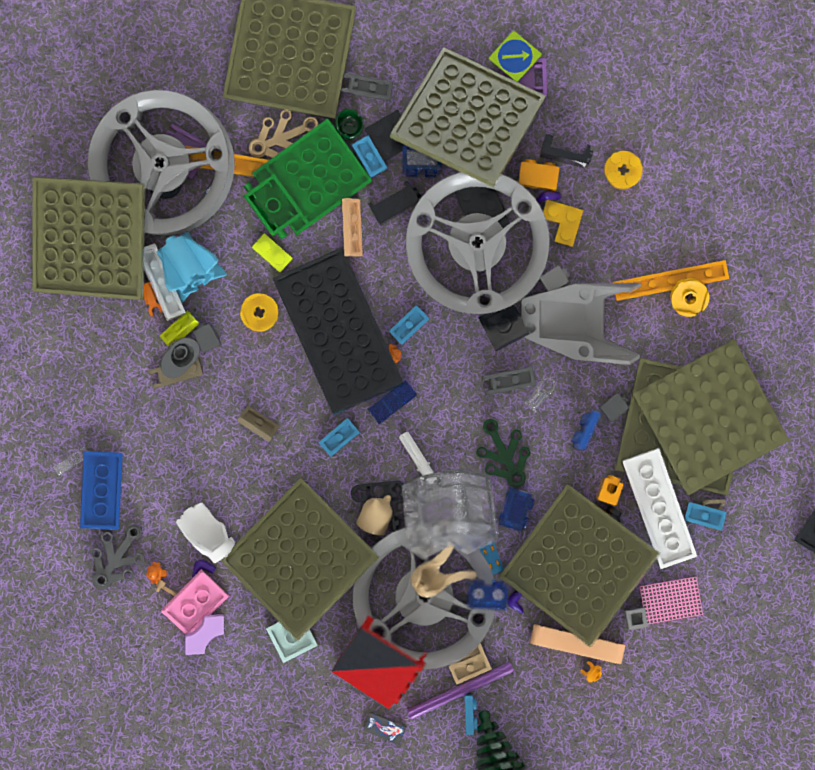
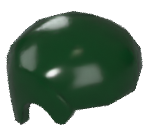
[335,108,364,140]

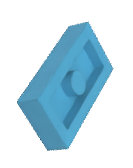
[352,135,388,178]
[389,305,429,345]
[318,418,360,457]
[684,502,727,531]
[464,694,477,735]

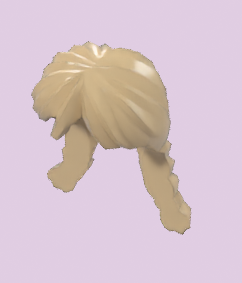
[411,539,477,597]

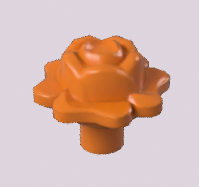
[388,344,401,364]
[146,562,167,584]

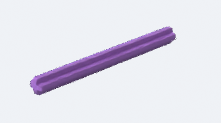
[407,662,514,719]

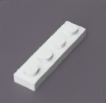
[144,243,186,321]

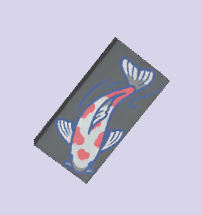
[364,712,406,745]

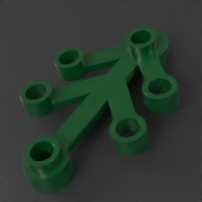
[476,419,531,488]

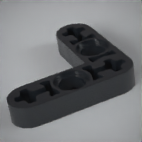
[351,481,410,532]

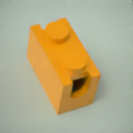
[518,159,560,191]
[595,475,624,506]

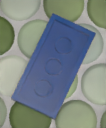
[571,410,601,450]
[80,451,123,530]

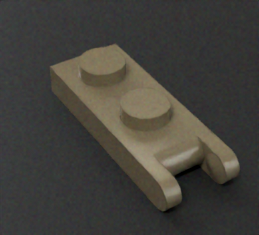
[149,357,203,389]

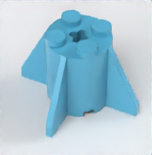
[156,232,227,303]

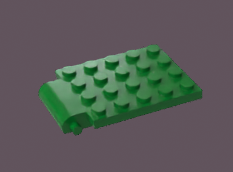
[243,118,372,239]

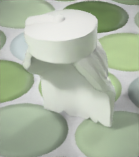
[176,503,235,563]

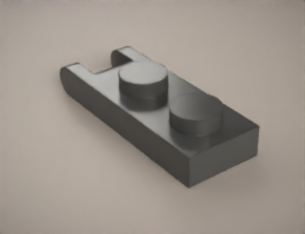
[340,73,394,101]
[482,367,536,395]

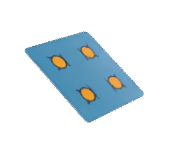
[478,538,504,575]

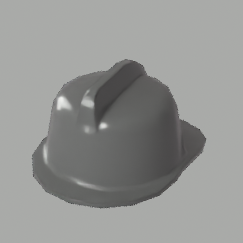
[160,338,200,379]

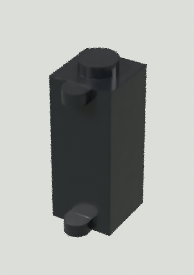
[368,181,421,226]

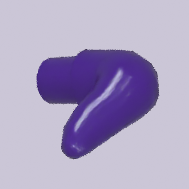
[536,191,561,203]
[192,560,216,578]
[507,590,524,614]

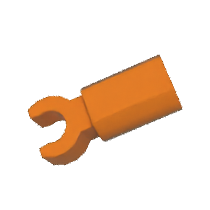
[144,282,163,317]

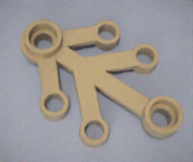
[249,110,319,158]

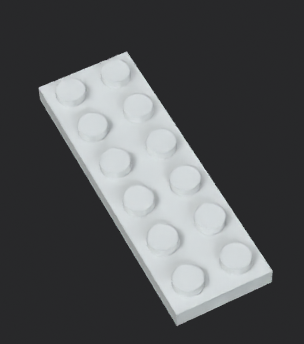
[622,448,697,569]

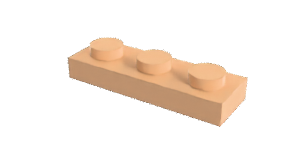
[342,198,363,257]

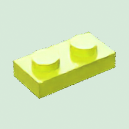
[252,233,293,273]
[160,310,199,346]

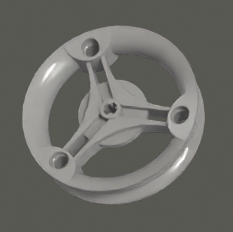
[88,90,235,236]
[406,172,549,314]
[353,524,496,669]

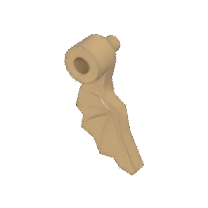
[155,580,177,596]

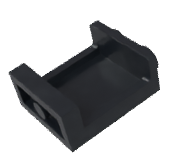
[540,134,593,168]

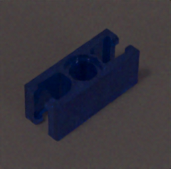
[368,380,417,425]

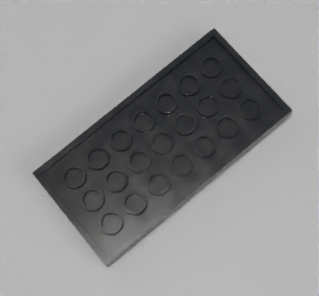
[272,247,404,416]

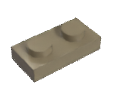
[237,406,280,442]

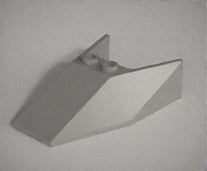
[521,283,641,365]

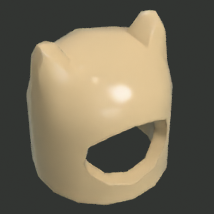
[356,495,393,535]

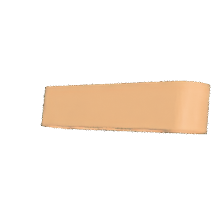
[530,624,626,664]

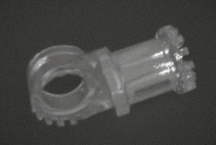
[523,377,556,413]

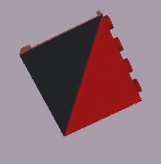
[331,615,427,709]

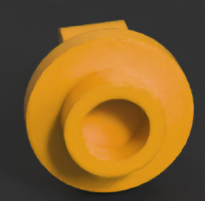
[580,661,602,682]

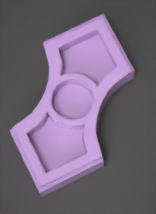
[184,614,224,655]

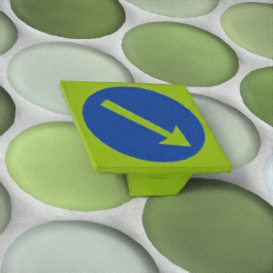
[488,30,542,82]

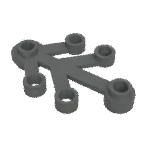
[90,524,145,590]

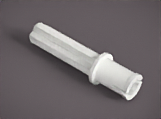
[399,432,438,485]

